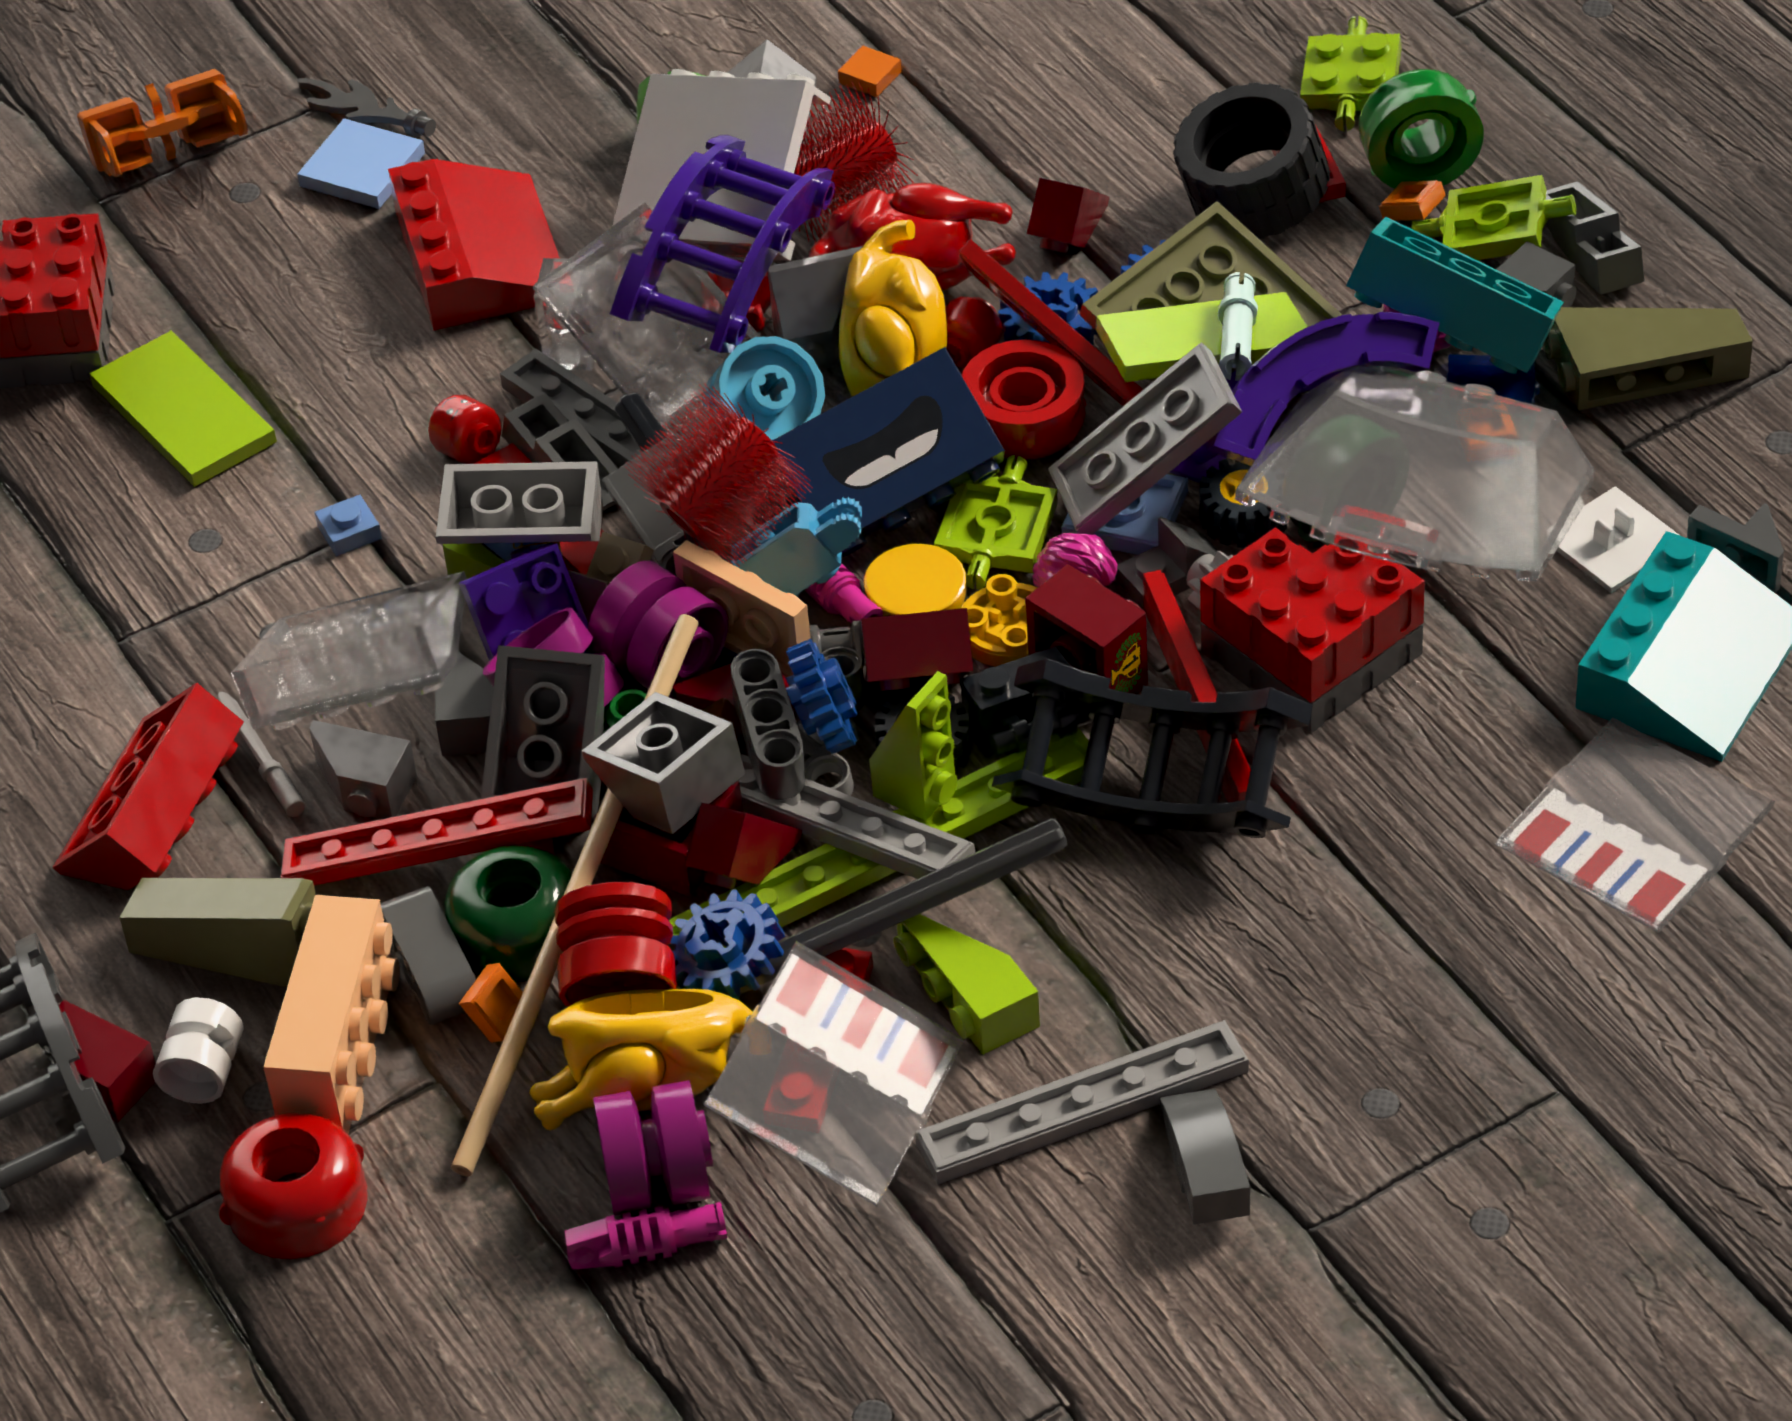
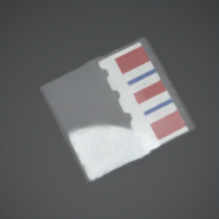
[1496,718,1775,932]
[704,941,965,1206]

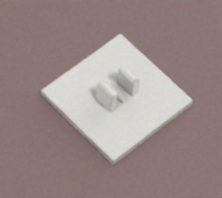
[1540,486,1680,593]

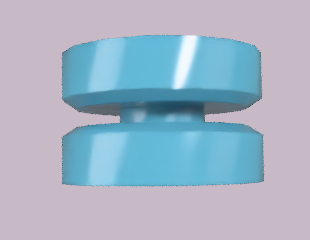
[702,336,825,440]

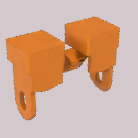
[77,69,248,177]

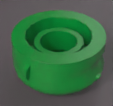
[1359,69,1484,188]

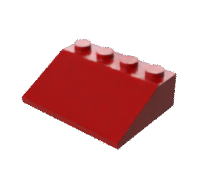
[388,159,573,331]

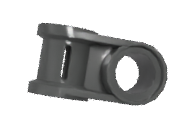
[809,620,866,712]

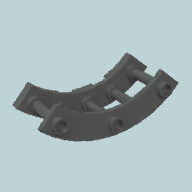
[0,932,125,1212]

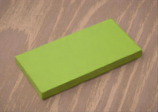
[1096,292,1307,382]
[90,330,277,487]

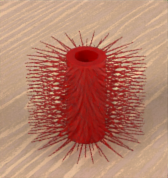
[794,81,918,243]
[624,383,813,566]

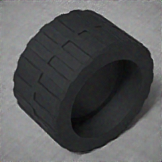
[1173,82,1330,239]

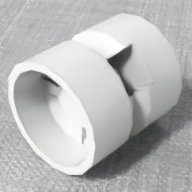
[153,997,244,1104]

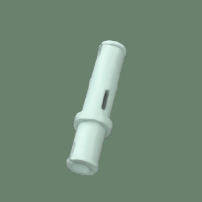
[1218,272,1258,381]

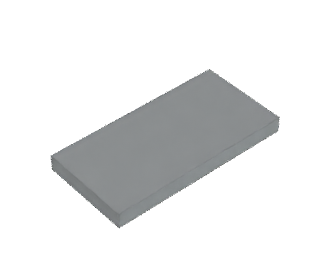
[1048,342,1242,535]

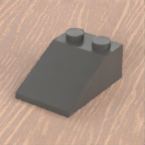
[481,645,605,819]

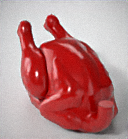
[808,183,1016,292]

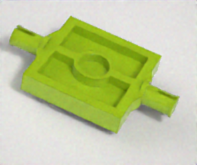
[1300,16,1402,131]
[1412,175,1576,261]
[934,455,1058,590]

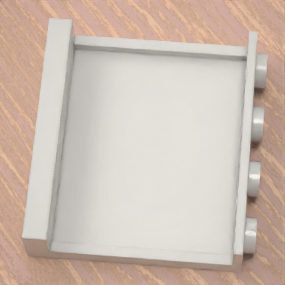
[610,69,831,261]

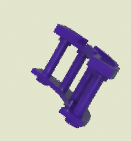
[609,135,835,353]
[1170,312,1439,483]

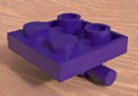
[459,542,589,661]

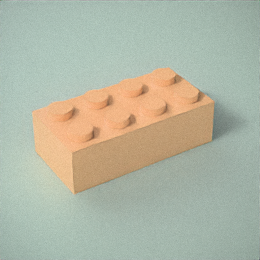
[263,895,400,1134]

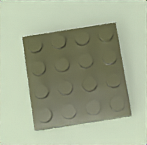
[1079,201,1342,382]

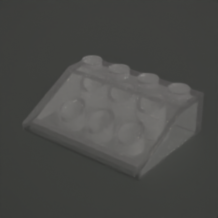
[532,203,761,433]
[231,571,467,730]

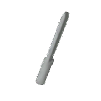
[218,692,305,817]

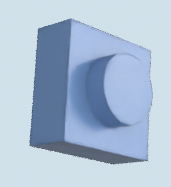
[314,495,382,556]

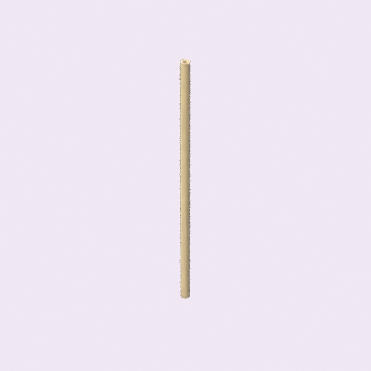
[451,614,699,1176]

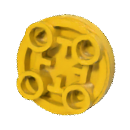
[864,544,967,616]
[961,574,1037,667]

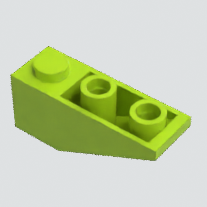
[869,671,958,821]
[893,914,1040,1055]

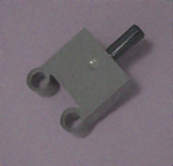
[602,393,788,576]

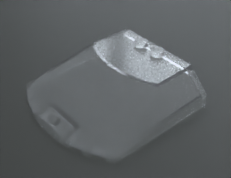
[1235,366,1595,581]

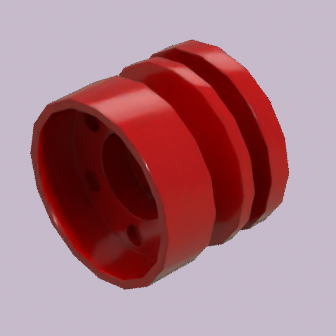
[555,882,677,1007]

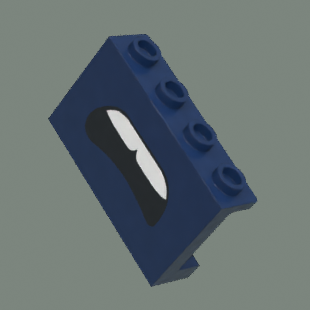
[772,347,1005,557]

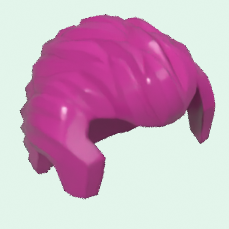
[1032,533,1118,588]

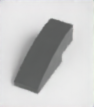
[1546,181,1645,295]
[502,392,618,512]
[1160,1089,1250,1225]

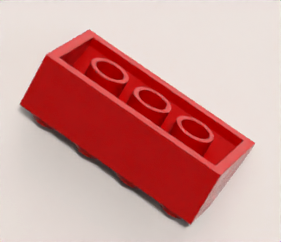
[52,683,244,890]

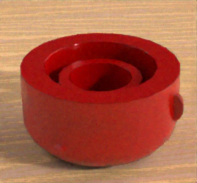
[962,339,1087,461]
[219,1113,368,1259]

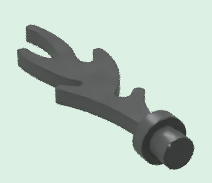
[297,78,436,138]

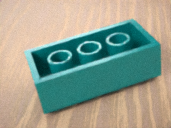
[1346,216,1564,373]

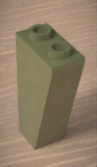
[1543,307,1753,410]
[119,878,316,987]

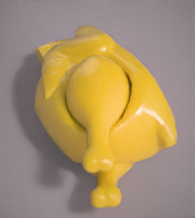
[839,220,947,397]
[529,989,770,1130]

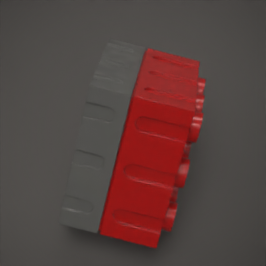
[0,213,115,389]
[1200,527,1425,734]

